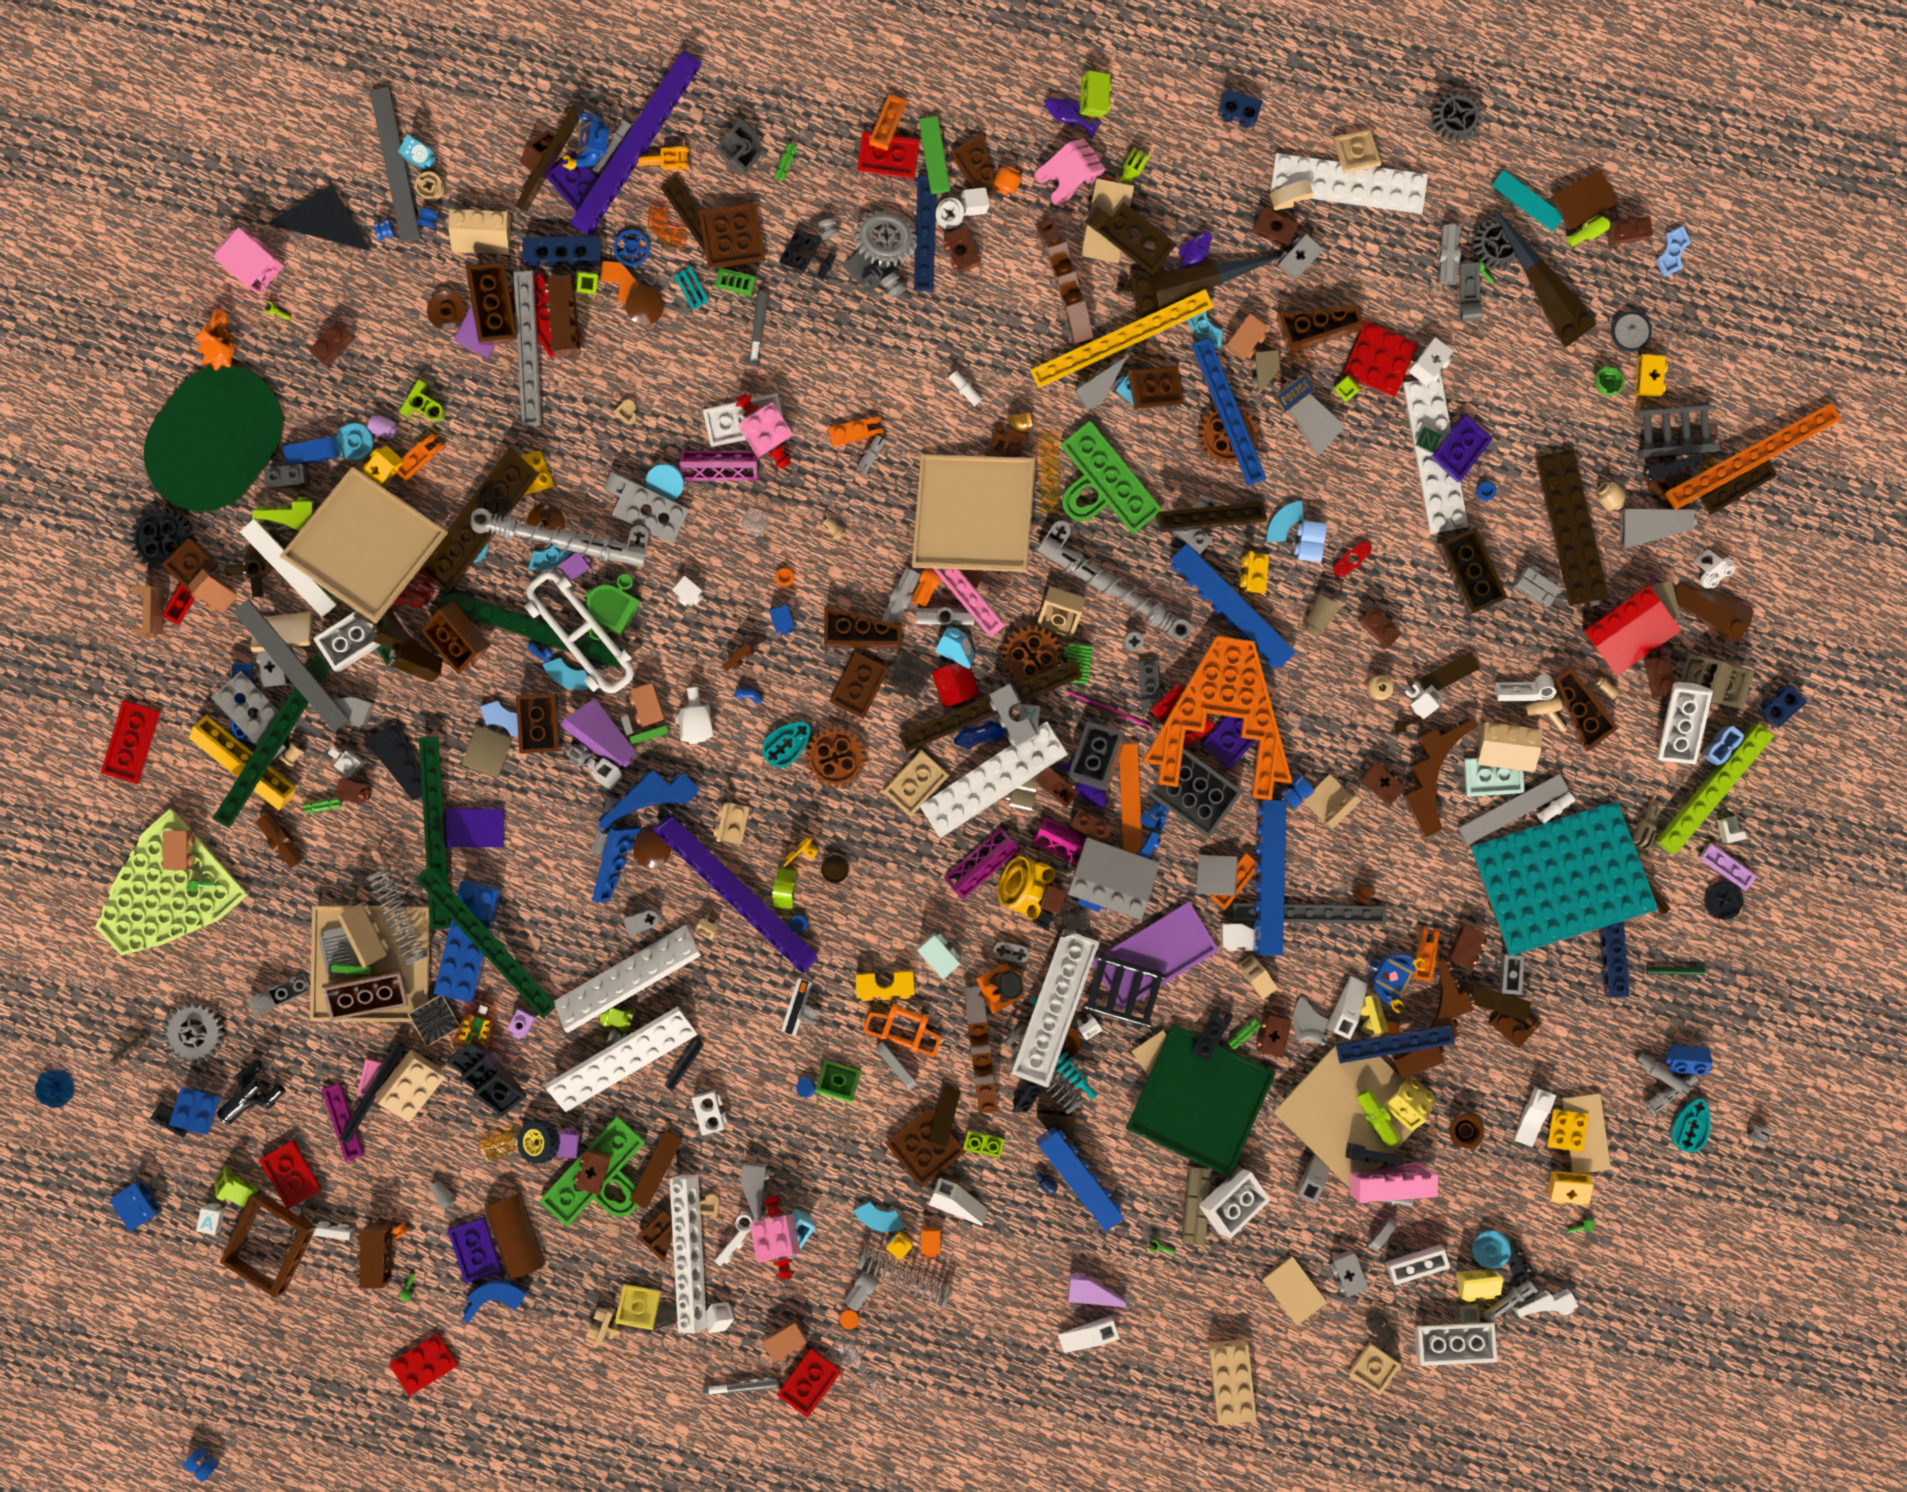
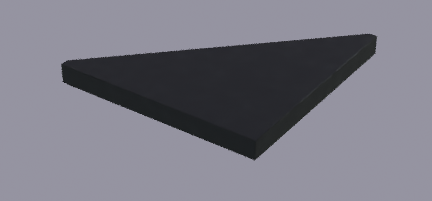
[268,185,371,251]

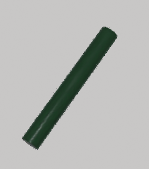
[1646,967,1705,975]

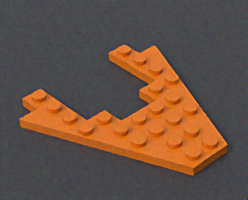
[1142,636,1292,800]

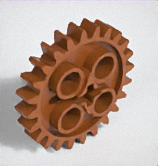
[1197,405,1260,466]
[1001,626,1063,683]
[805,726,867,789]

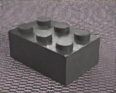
[1069,721,1126,792]

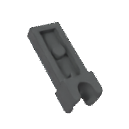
[1138,660,1160,715]

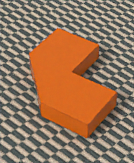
[600,261,639,303]

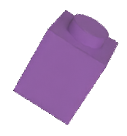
[559,552,591,581]
[557,1128,581,1158]

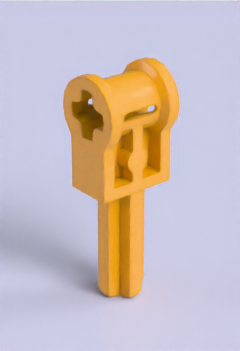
[636,146,690,170]

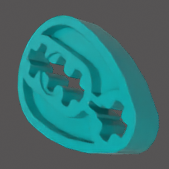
[762,722,811,767]
[1670,1097,1711,1153]

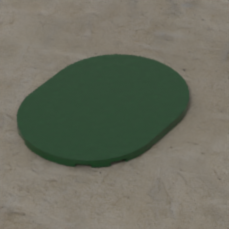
[144,365,284,512]

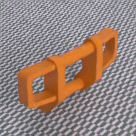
[863,1003,941,1057]

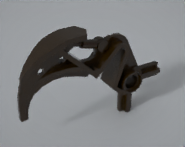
[224,525,299,597]

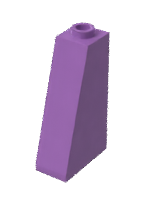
[560,698,637,768]

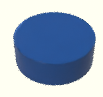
[1476,481,1496,501]
[789,914,808,933]
[796,1078,816,1098]

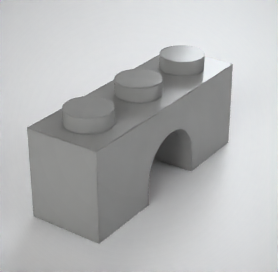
[989,684,1040,747]

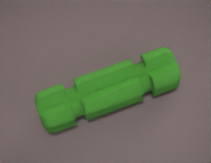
[774,143,797,181]
[303,798,342,813]
[1228,1018,1261,1049]

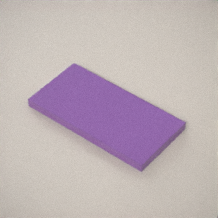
[1092,901,1219,1010]

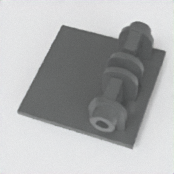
[843,251,897,294]

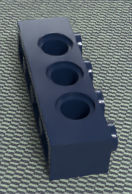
[522,236,603,268]
[1599,921,1630,998]

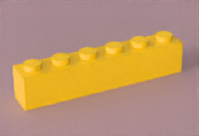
[189,715,296,810]

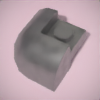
[713,119,761,175]

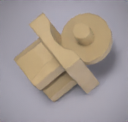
[587,1307,622,1345]

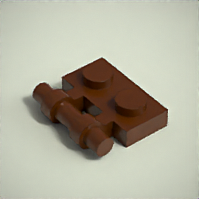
[985,425,1028,457]
[1643,456,1688,507]

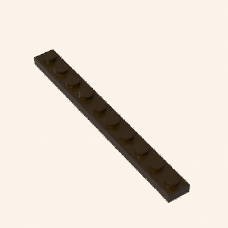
[899,659,1083,752]

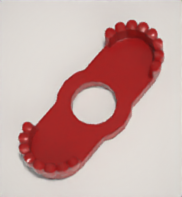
[1333,541,1372,577]

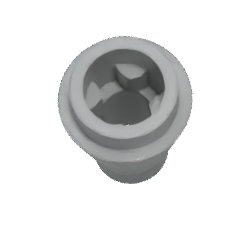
[429,1181,456,1210]

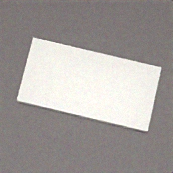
[703,393,783,448]

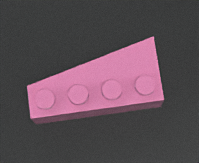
[1350,1162,1438,1203]

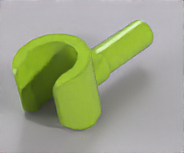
[263,301,291,320]

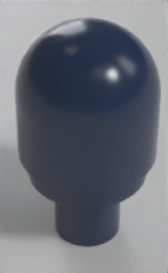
[1034,1171,1058,1195]

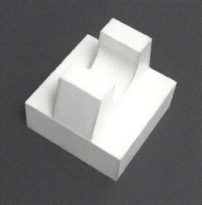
[1077,1013,1102,1040]

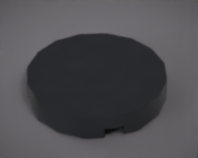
[1704,882,1744,920]

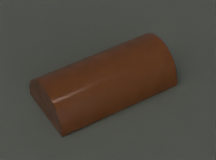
[465,262,517,345]
[322,968,408,1021]
[484,1192,545,1279]

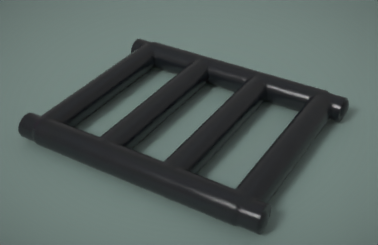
[1083,954,1166,1028]

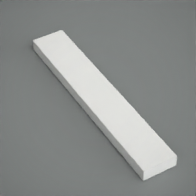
[240,519,337,617]

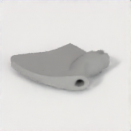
[1293,997,1329,1046]

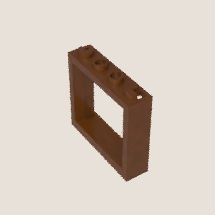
[220,1193,317,1298]

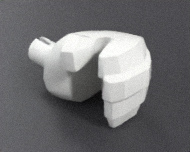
[675,687,713,744]

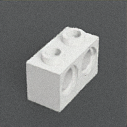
[692,1090,728,1136]

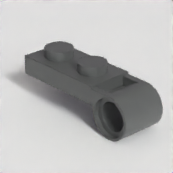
[1459,262,1482,321]

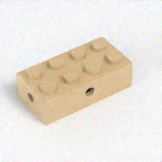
[1207,1339,1257,1425]

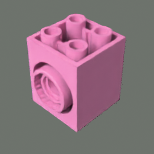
[213,228,284,294]

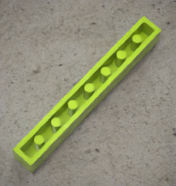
[1655,724,1774,854]

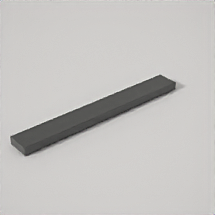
[370,87,421,243]
[233,599,350,732]
[1232,902,1386,925]

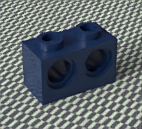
[1217,89,1263,128]
[1757,685,1807,728]

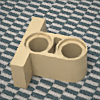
[1237,954,1278,1000]

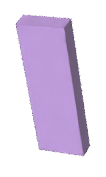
[1698,842,1757,891]

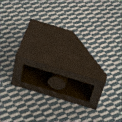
[1036,1109,1076,1142]

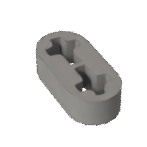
[993,941,1029,963]
[1368,1216,1398,1251]

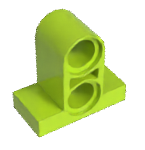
[399,379,446,422]
[773,868,797,909]
[214,1166,258,1207]

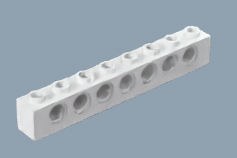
[670,1174,707,1334]

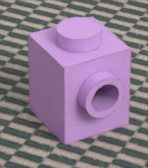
[507,1007,537,1039]

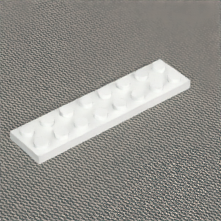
[1270,153,1428,214]
[1402,376,1468,534]
[920,722,1068,838]
[554,925,701,1033]
[1011,929,1099,1087]
[545,1006,698,1112]

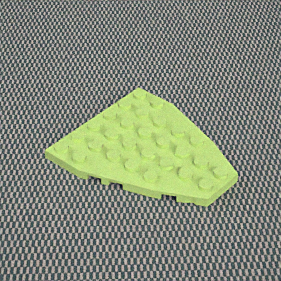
[95,809,249,956]

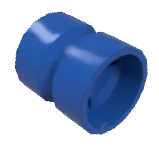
[1278,774,1315,810]
[182,1446,220,1483]

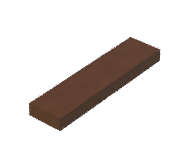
[629,1130,683,1209]

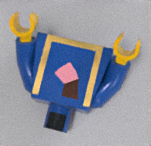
[562,109,609,170]
[1366,953,1428,1013]

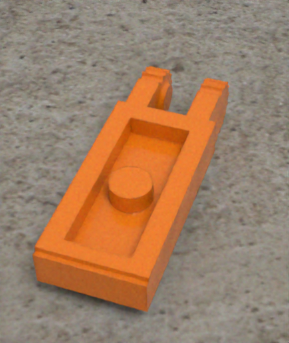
[828,417,884,447]
[397,433,445,482]
[1412,926,1440,982]

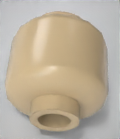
[1597,482,1626,511]
[1367,675,1394,700]

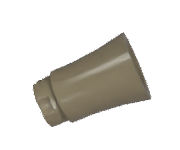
[1302,594,1342,638]

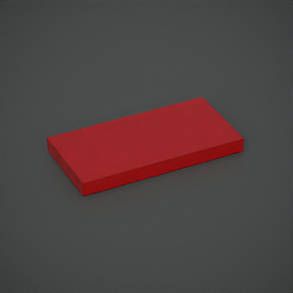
[509,273,583,358]
[100,700,161,784]

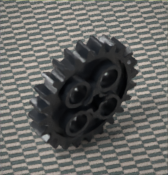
[129,507,194,570]

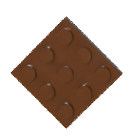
[698,203,765,269]
[885,1106,966,1188]

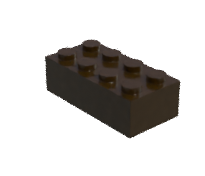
[1437,528,1508,615]

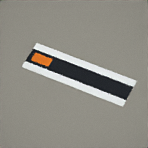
[781,979,812,1036]

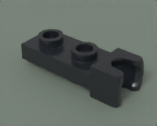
[1645,453,1704,483]
[1190,1006,1233,1062]
[1345,1143,1403,1167]

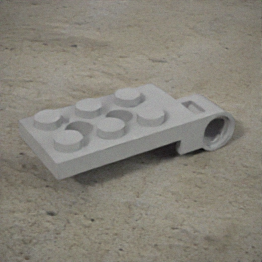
[603,471,690,544]
[211,671,286,760]

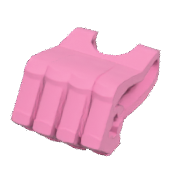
[1035,139,1105,206]

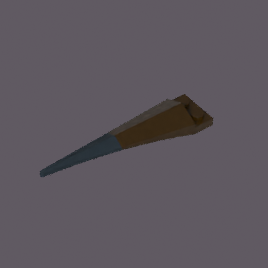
[1494,209,1597,348]
[1128,255,1281,317]

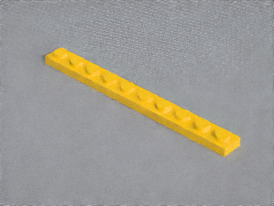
[1030,289,1214,389]

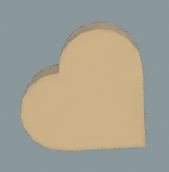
[613,399,637,425]
[700,1192,720,1216]

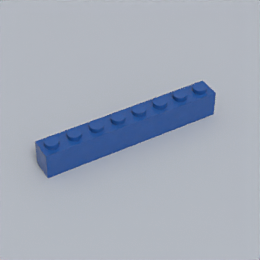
[1169,544,1296,669]
[1253,800,1286,956]

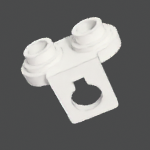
[1694,549,1735,588]

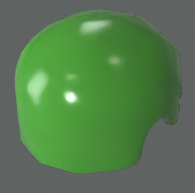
[1594,365,1624,396]

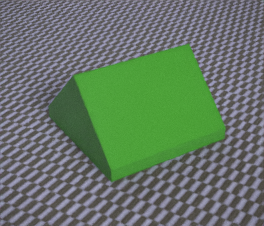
[815,1060,861,1103]

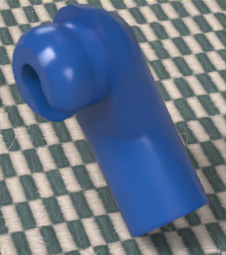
[527,642,554,662]
[734,686,764,705]

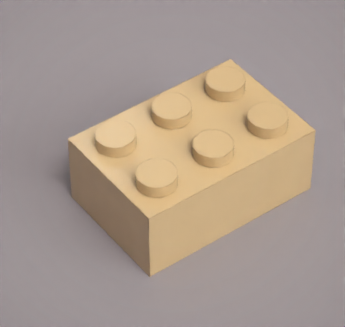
[375,1049,445,1122]

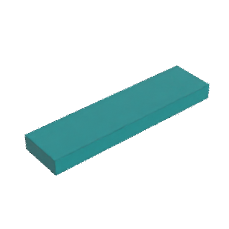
[1491,170,1562,232]

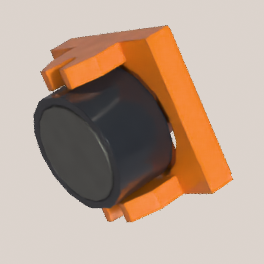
[976,963,1025,1014]

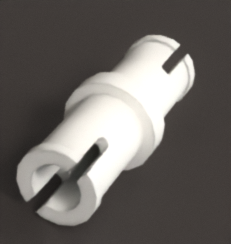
[948,370,983,406]
[1537,792,1575,824]

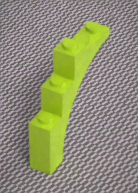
[252,497,314,531]

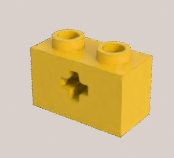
[1634,354,1668,397]
[362,446,404,488]
[1547,1171,1594,1205]

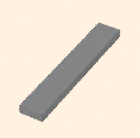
[1458,774,1569,845]

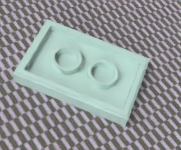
[1463,758,1524,797]

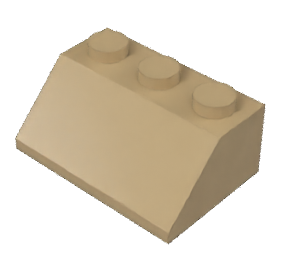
[448,209,511,255]
[1477,722,1543,772]
[337,902,390,968]

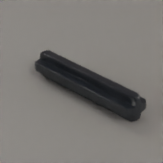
[665,1039,704,1091]

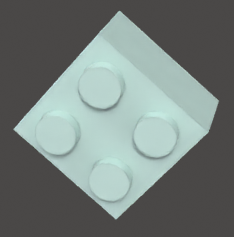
[917,932,961,979]

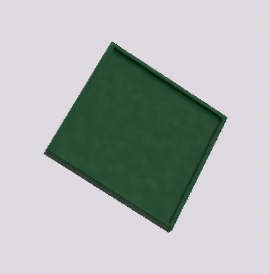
[1125,1023,1276,1178]

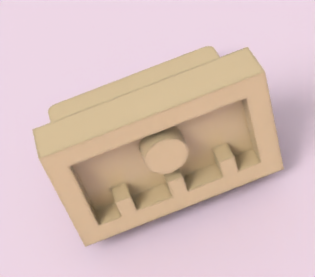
[1303,775,1360,829]
[714,802,750,845]

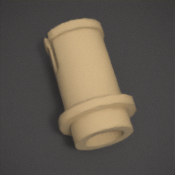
[821,517,846,541]
[1594,676,1620,700]

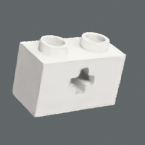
[1409,337,1453,385]

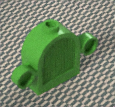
[584,574,641,640]

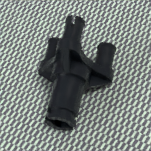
[217,1059,286,1125]

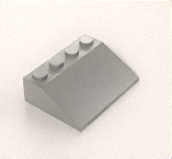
[1067,837,1160,920]

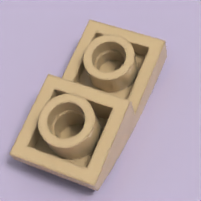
[1270,179,1313,210]

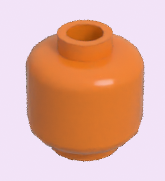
[994,165,1022,196]

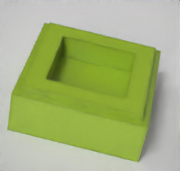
[1333,375,1361,402]

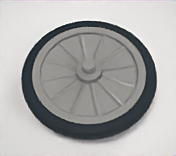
[1611,311,1652,352]

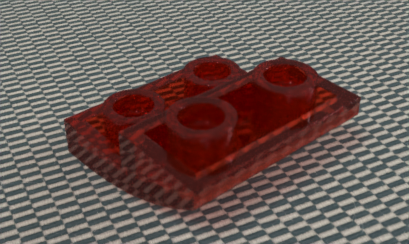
[392,587,434,609]

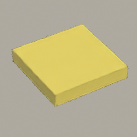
[615,1284,661,1330]

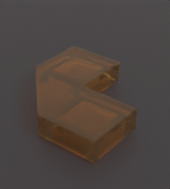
[648,207,687,250]

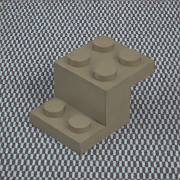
[1680,654,1754,709]

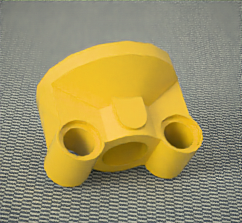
[997,856,1056,919]

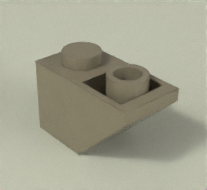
[1250,350,1280,393]

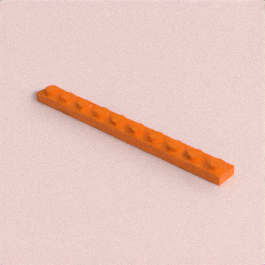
[1665,403,1842,510]

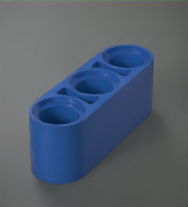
[282,437,339,466]

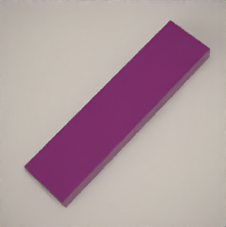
[321,1082,365,1162]

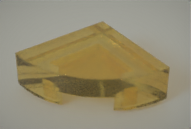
[1700,453,1717,473]

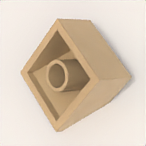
[1036,586,1086,640]

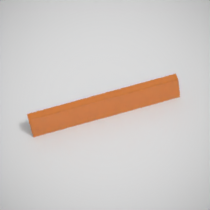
[1119,744,1142,854]

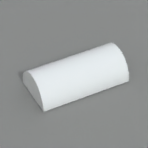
[1657,682,1713,764]
[1415,1322,1497,1366]

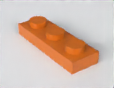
[869,94,907,151]
[1209,853,1256,910]

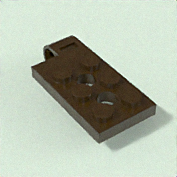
[1084,203,1177,275]

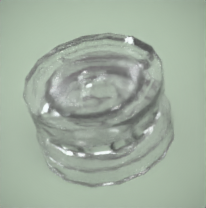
[742,509,770,537]

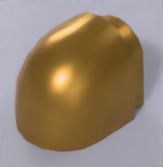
[1007,411,1034,432]

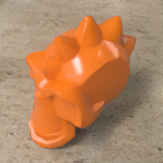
[195,309,235,370]

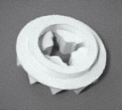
[936,198,965,229]

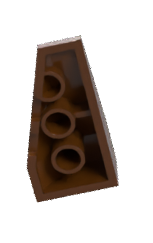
[1674,583,1754,643]

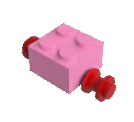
[735,393,793,469]
[750,1195,801,1281]

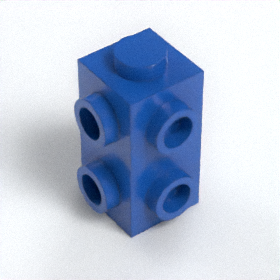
[1664,1045,1713,1075]

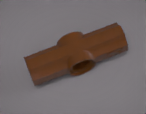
[255,813,305,868]

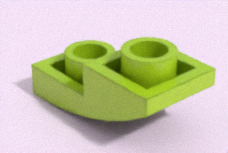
[963,1130,1005,1158]

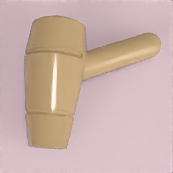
[1523,695,1567,732]

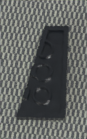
[364,723,422,801]

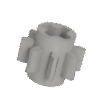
[568,743,592,767]

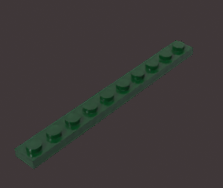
[438,591,626,669]
[212,654,331,828]
[419,736,450,929]
[414,865,556,1019]

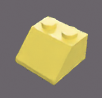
[1456,1268,1503,1301]

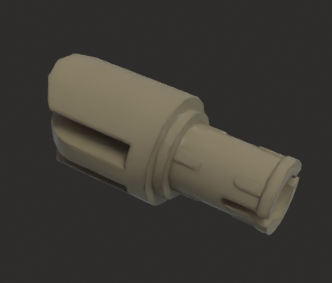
[1632,805,1660,850]

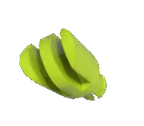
[1118,147,1150,185]
[1566,215,1610,247]

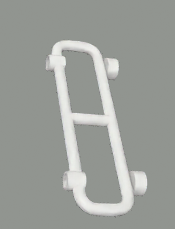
[524,571,634,693]

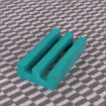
[674,266,709,310]

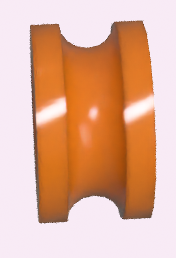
[391,1221,411,1240]

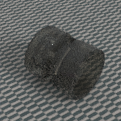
[1054,906,1090,937]

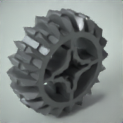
[1431,90,1484,144]
[1472,218,1525,270]

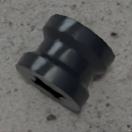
[1032,909,1056,931]

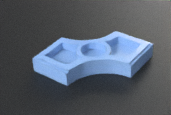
[1655,226,1692,278]
[480,701,518,737]

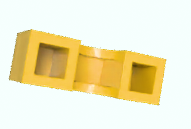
[856,970,915,1001]

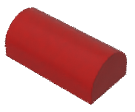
[161,584,195,625]

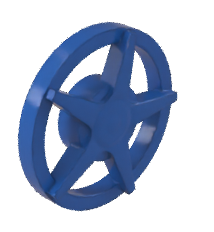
[613,230,650,267]

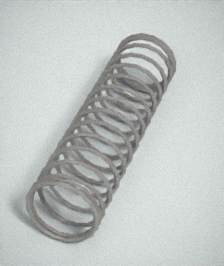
[367,868,428,965]
[1003,1027,1084,1114]
[856,1246,953,1309]

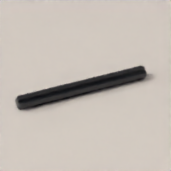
[339,1041,406,1144]

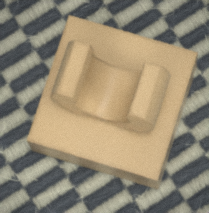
[695,914,719,940]

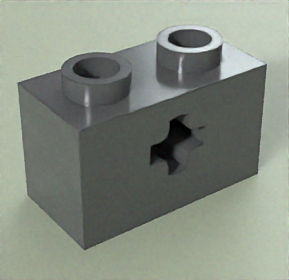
[264,464,311,490]

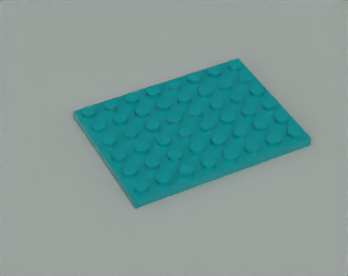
[1470,801,1659,957]

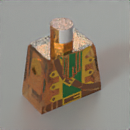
[452,1004,495,1051]

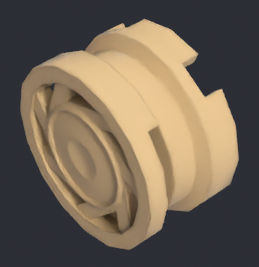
[415,171,445,202]

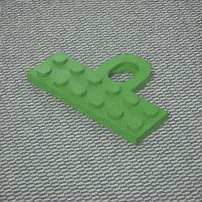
[1060,421,1162,535]
[539,1116,646,1227]

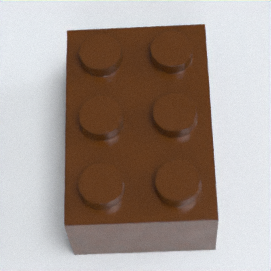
[421,601,491,675]
[516,693,561,754]
[356,1222,393,1289]

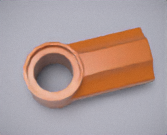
[911,568,941,608]

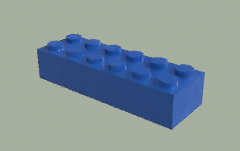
[434,880,502,1003]

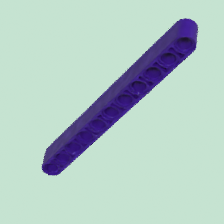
[571,50,702,236]
[654,814,818,973]

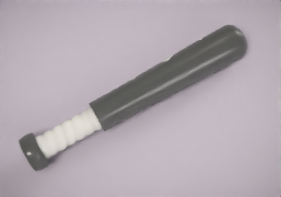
[748,290,768,367]
[703,1376,780,1397]

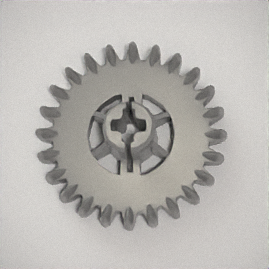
[854,210,917,267]
[160,1002,225,1065]

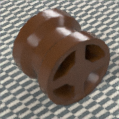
[1352,883,1376,905]

